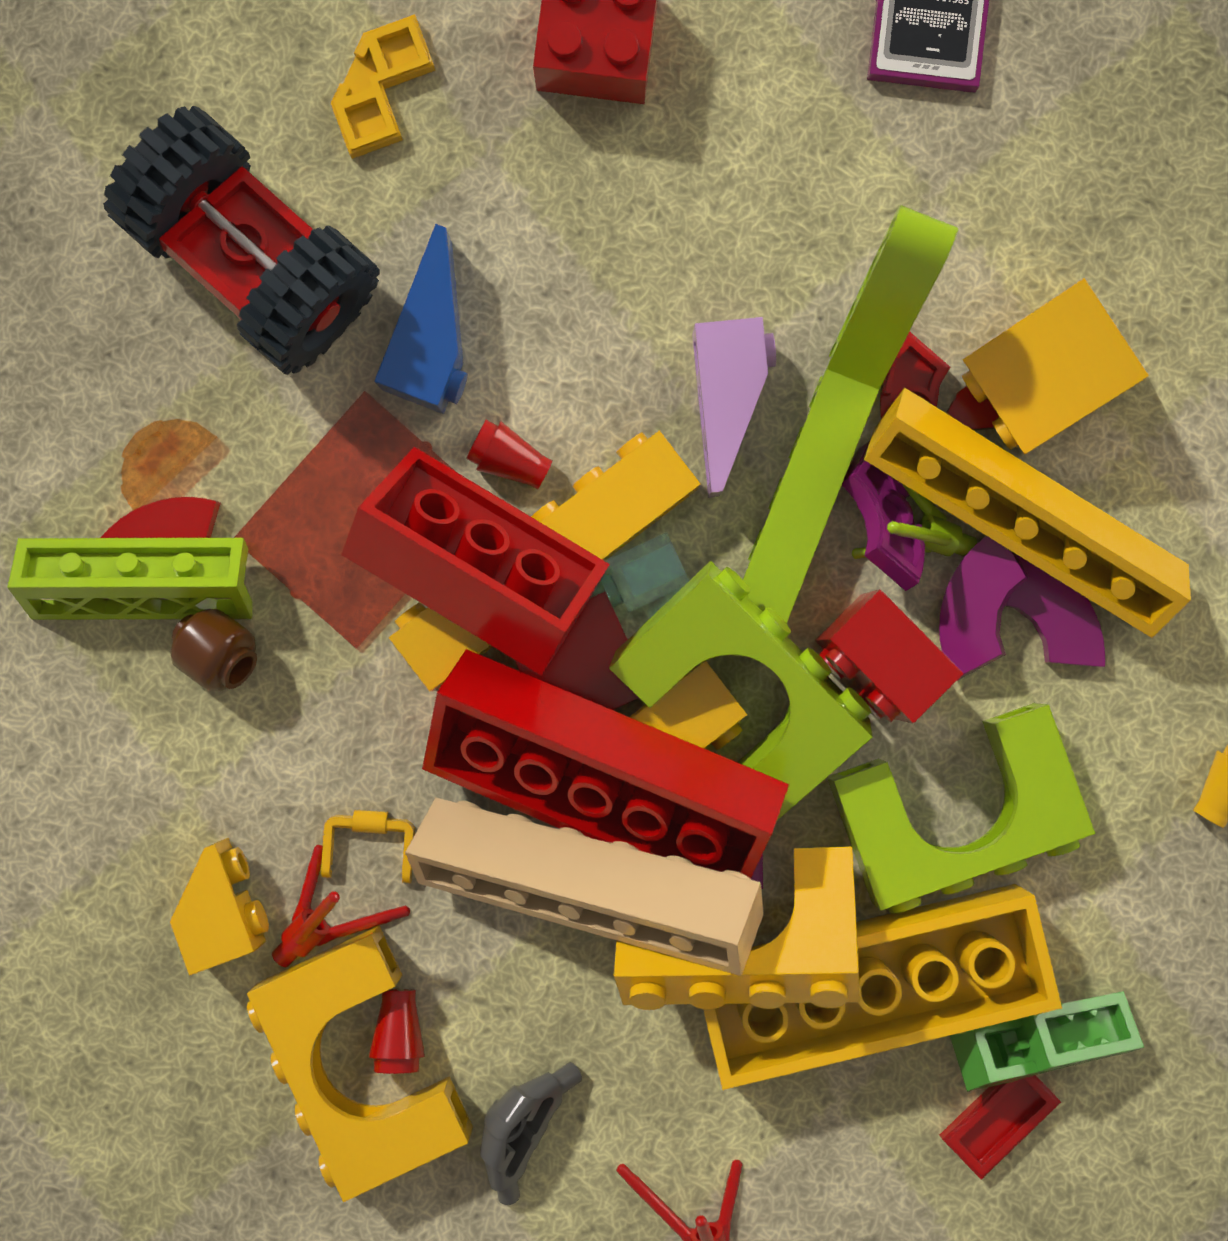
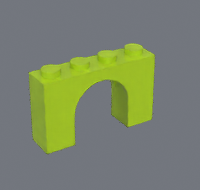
[609,561,873,820]
[827,703,1096,913]

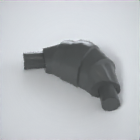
[480,1062,582,1205]

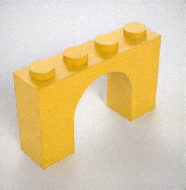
[614,847,860,1010]
[246,925,473,1203]

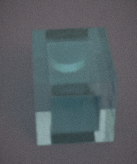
[601,532,689,614]

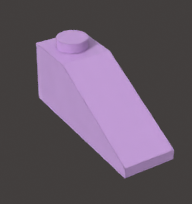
[692,317,776,498]

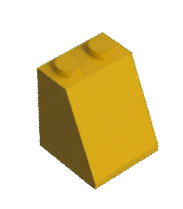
[962,278,1149,454]

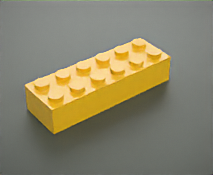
[703,884,1062,1090]

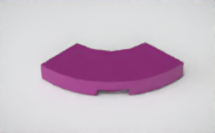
[842,441,925,591]
[939,536,1029,681]
[1005,554,1105,667]

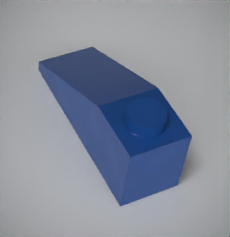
[374,224,468,414]

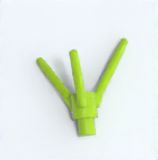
[852,482,977,559]

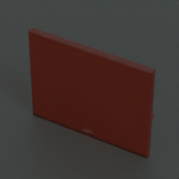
[234,391,455,649]

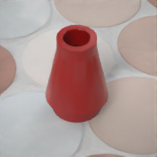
[466,419,553,490]
[369,989,425,1074]

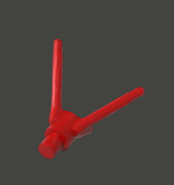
[272,845,410,968]
[616,1159,743,1241]

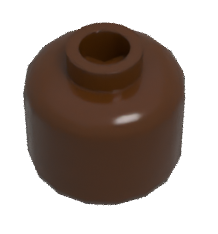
[170,609,257,692]

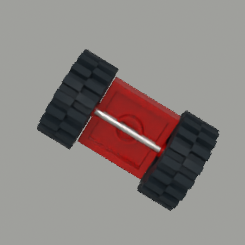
[103,106,380,375]

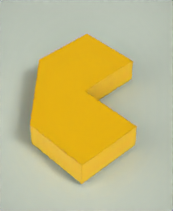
[331,14,436,159]

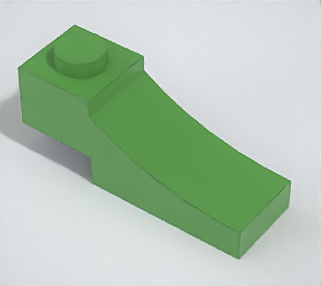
[950,991,1144,1092]

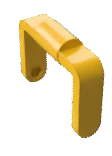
[321,810,415,883]

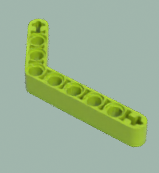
[743,205,958,624]

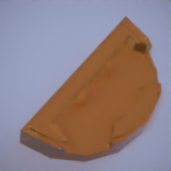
[120,419,217,510]

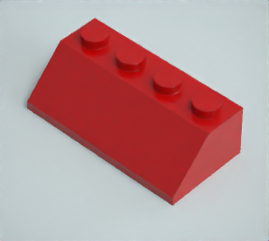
[341,447,610,676]

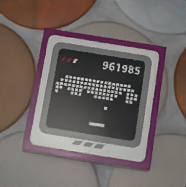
[867,0,989,93]

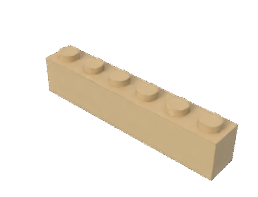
[405,797,764,976]

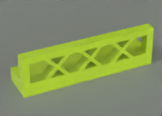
[7,538,253,620]

